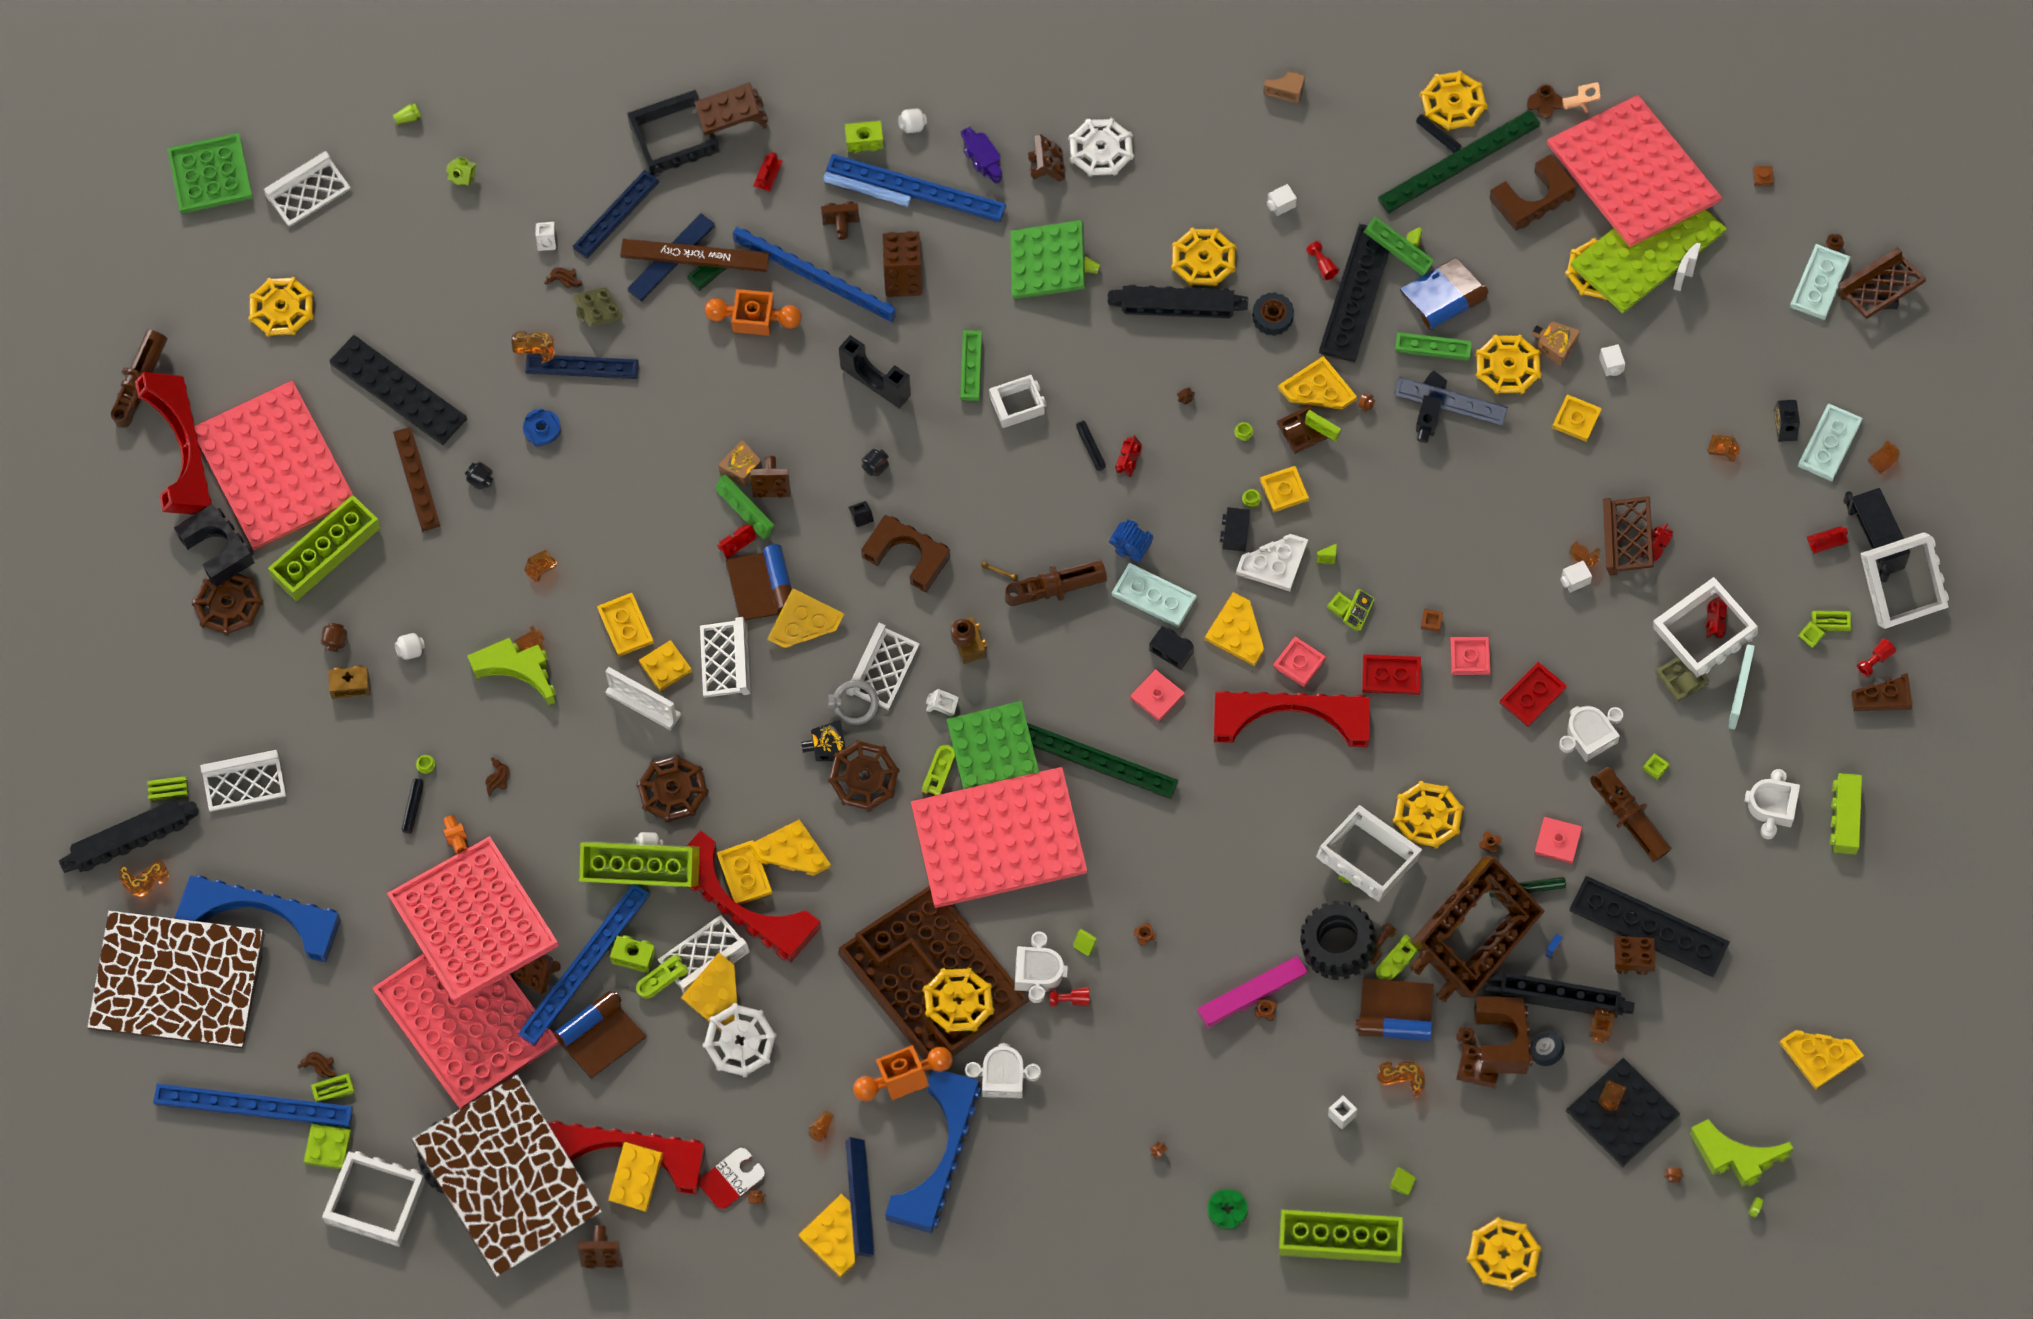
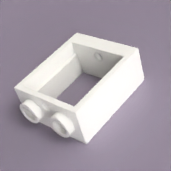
[989,375,1047,429]

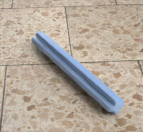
[823,172,911,206]

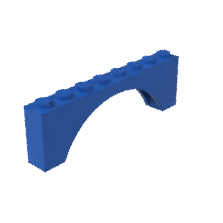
[175,875,341,962]
[885,1070,981,1233]

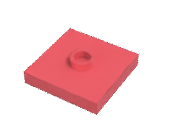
[1273,636,1327,688]
[1450,637,1490,675]
[1130,669,1184,721]
[1534,817,1582,864]

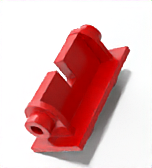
[753,152,783,192]
[1115,435,1142,477]
[717,524,757,559]
[1640,524,1673,563]
[1806,526,1849,554]
[1705,596,1727,638]

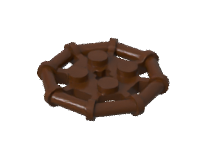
[192,574,263,636]
[828,739,900,812]
[636,754,709,823]

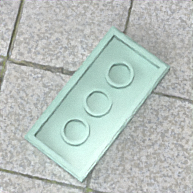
[1790,244,1851,320]
[1798,403,1863,482]
[1111,563,1197,629]
[1728,644,1755,730]

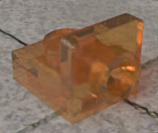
[1707,435,1740,462]
[1868,441,1900,474]
[1569,541,1600,567]
[524,550,557,582]
[514,626,544,652]
[1598,1080,1626,1111]

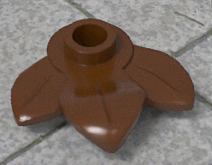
[1527,84,1563,119]

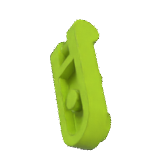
[921,745,955,796]
[1375,934,1418,980]
[636,954,689,999]

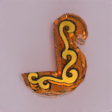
[511,331,555,363]
[119,861,169,896]
[1377,1060,1425,1099]

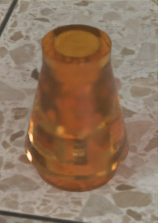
[808,1111,834,1141]

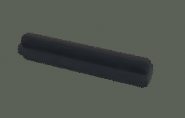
[1416,114,1461,153]
[1076,420,1106,471]
[401,778,423,834]

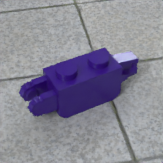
[961,127,1002,183]

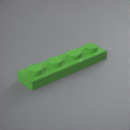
[1364,216,1434,276]
[960,330,982,401]
[1395,332,1472,361]
[715,474,774,540]

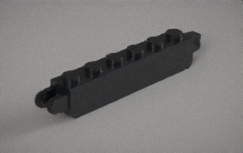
[1107,285,1248,319]
[59,800,199,873]
[1484,973,1635,1018]

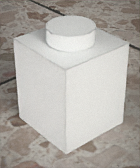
[1267,184,1297,216]
[1599,344,1625,376]
[1560,561,1592,593]
[1328,1096,1357,1129]

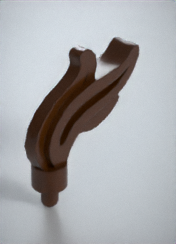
[544,267,582,288]
[485,757,509,796]
[297,1052,337,1078]

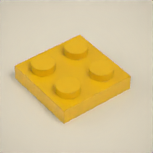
[1552,394,1602,442]
[1260,466,1309,513]
[639,640,692,692]

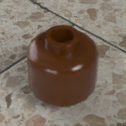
[951,619,976,647]
[321,623,347,652]

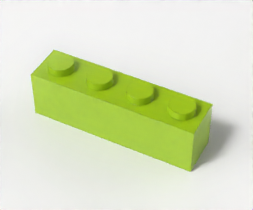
[1830,773,1862,855]

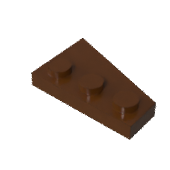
[1851,673,1912,712]

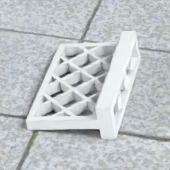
[264,151,351,227]
[700,617,751,698]
[846,623,919,710]
[605,667,681,731]
[200,750,286,812]
[657,915,750,994]

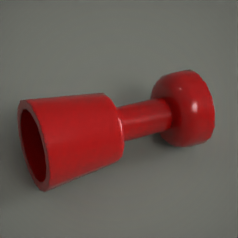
[1306,241,1339,280]
[1856,638,1896,677]
[1049,987,1090,1007]

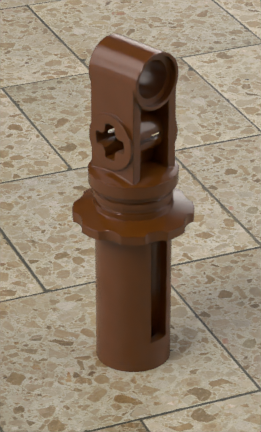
[111,330,168,428]
[1005,560,1107,606]
[1590,767,1672,863]

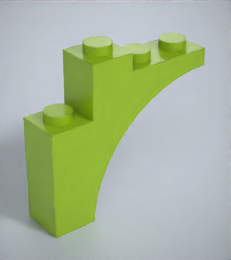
[467,637,556,706]
[1689,1119,1793,1187]

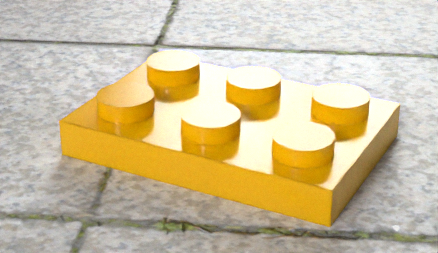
[597,592,654,657]
[716,840,773,905]
[608,1142,663,1211]

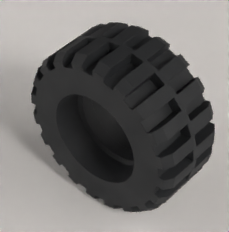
[1300,901,1377,980]

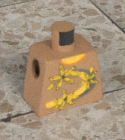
[1532,322,1580,366]
[718,440,762,486]

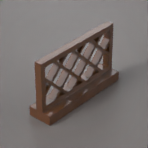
[1838,247,1926,319]
[1603,496,1654,575]

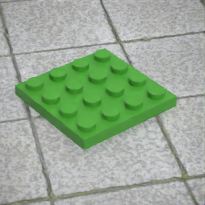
[167,133,253,214]
[1010,220,1085,299]
[946,701,1039,789]

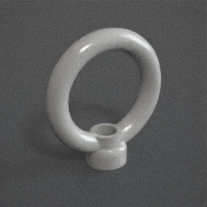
[828,680,879,725]

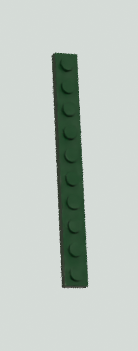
[1378,110,1540,214]
[1027,723,1179,799]

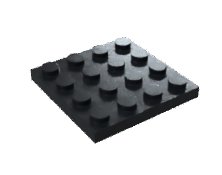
[1566,1058,1680,1167]

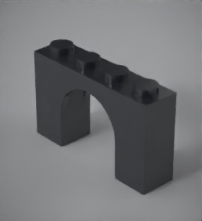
[838,335,911,409]
[174,504,255,587]

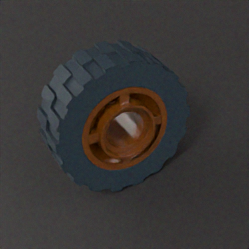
[1252,292,1294,336]

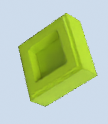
[1327,592,1352,618]
[1798,621,1826,648]
[1642,753,1670,781]

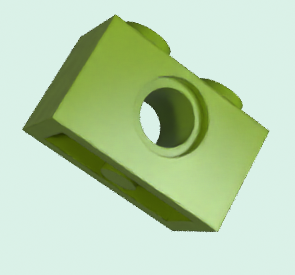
[845,121,884,153]
[610,935,656,973]

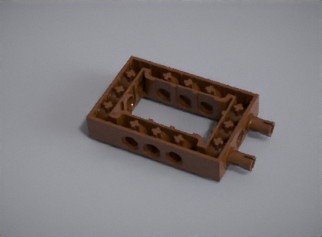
[1410,856,1545,1002]

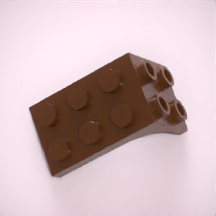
[695,82,768,136]
[883,231,922,297]

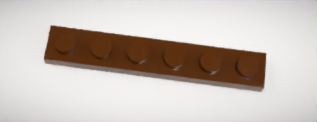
[393,427,441,532]

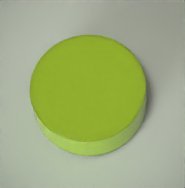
[1748,1197,1764,1218]

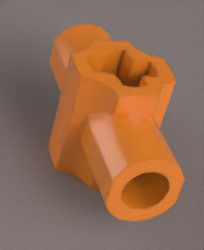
[443,815,468,854]

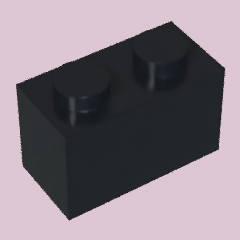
[1220,507,1250,552]
[1149,626,1194,670]

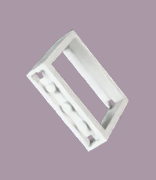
[1860,532,1949,629]
[1653,577,1758,678]
[1316,805,1422,902]
[322,1151,426,1247]

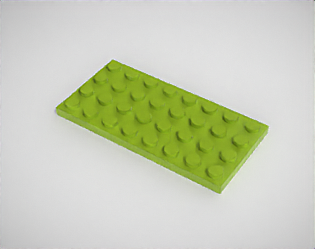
[1570,210,1727,314]

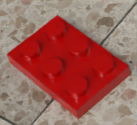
[1362,654,1421,695]
[1499,662,1567,727]

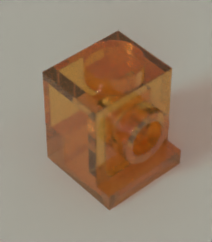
[1589,1010,1615,1043]

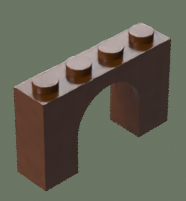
[1490,154,1577,231]
[861,514,950,593]
[1474,996,1533,1074]

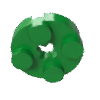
[1207,1189,1248,1230]

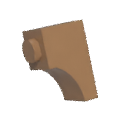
[1263,71,1305,103]

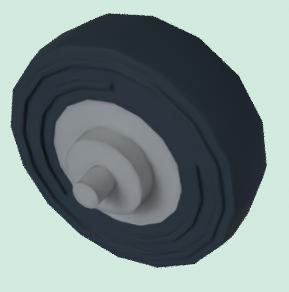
[1529,1031,1565,1066]

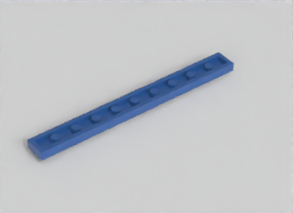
[826,154,1006,222]
[733,227,896,322]
[518,884,650,1046]
[153,1084,353,1128]

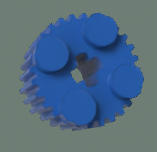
[1109,519,1154,562]

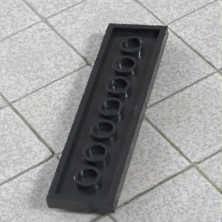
[1319,224,1390,363]
[329,335,467,446]
[1569,876,1730,977]

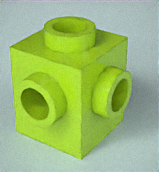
[446,157,477,185]

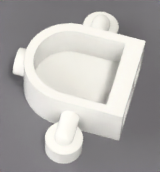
[1559,706,1623,762]
[1744,769,1800,839]
[1015,932,1068,1003]
[965,1043,1041,1098]

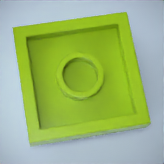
[304,1124,352,1169]

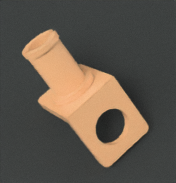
[1563,82,1601,113]

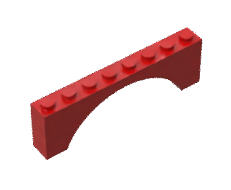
[135,372,212,515]
[1214,691,1370,747]
[687,830,821,962]
[547,1121,705,1195]

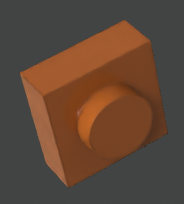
[1753,166,1773,186]
[1421,609,1443,632]

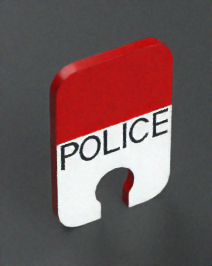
[699,1148,765,1209]

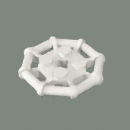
[1068,118,1134,177]
[703,1003,777,1078]

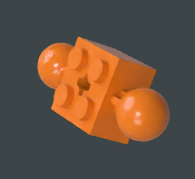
[704,289,802,336]
[853,1045,953,1102]

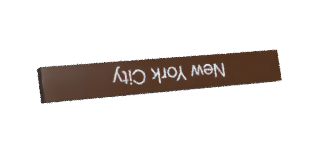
[620,239,770,272]

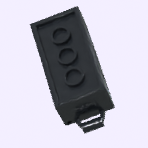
[1843,488,1910,583]

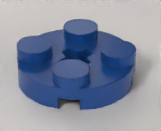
[523,409,561,447]

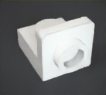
[536,222,556,251]
[926,689,959,716]

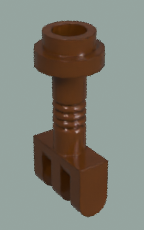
[1370,923,1396,966]

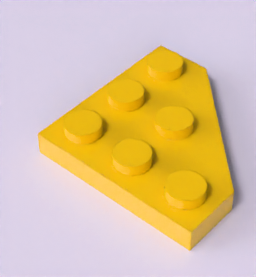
[1278,356,1357,410]
[767,588,844,648]
[1205,592,1264,667]
[750,819,831,876]
[680,952,737,1032]
[1779,1030,1864,1090]
[798,1194,855,1278]

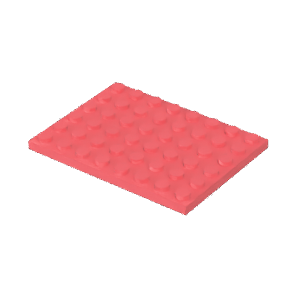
[1547,95,1722,247]
[194,380,353,551]
[911,767,1088,908]
[387,836,559,1004]
[372,954,559,1109]

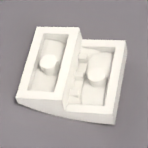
[1673,243,1701,291]

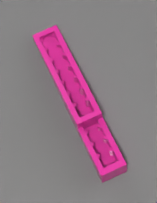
[1197,956,1308,1029]

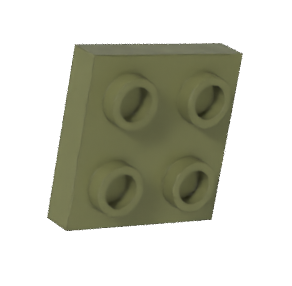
[573,287,623,327]
[1655,651,1710,703]

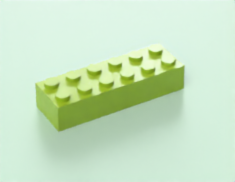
[268,495,381,602]
[579,842,700,887]
[1279,1210,1403,1263]

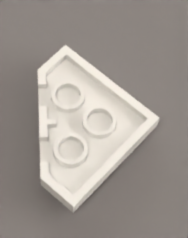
[1236,534,1308,592]

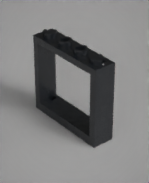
[627,89,719,175]

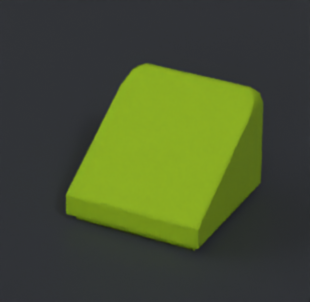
[1406,227,1422,248]
[1316,544,1337,564]
[1073,929,1097,956]
[1390,1167,1416,1196]

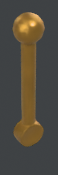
[981,562,1018,581]

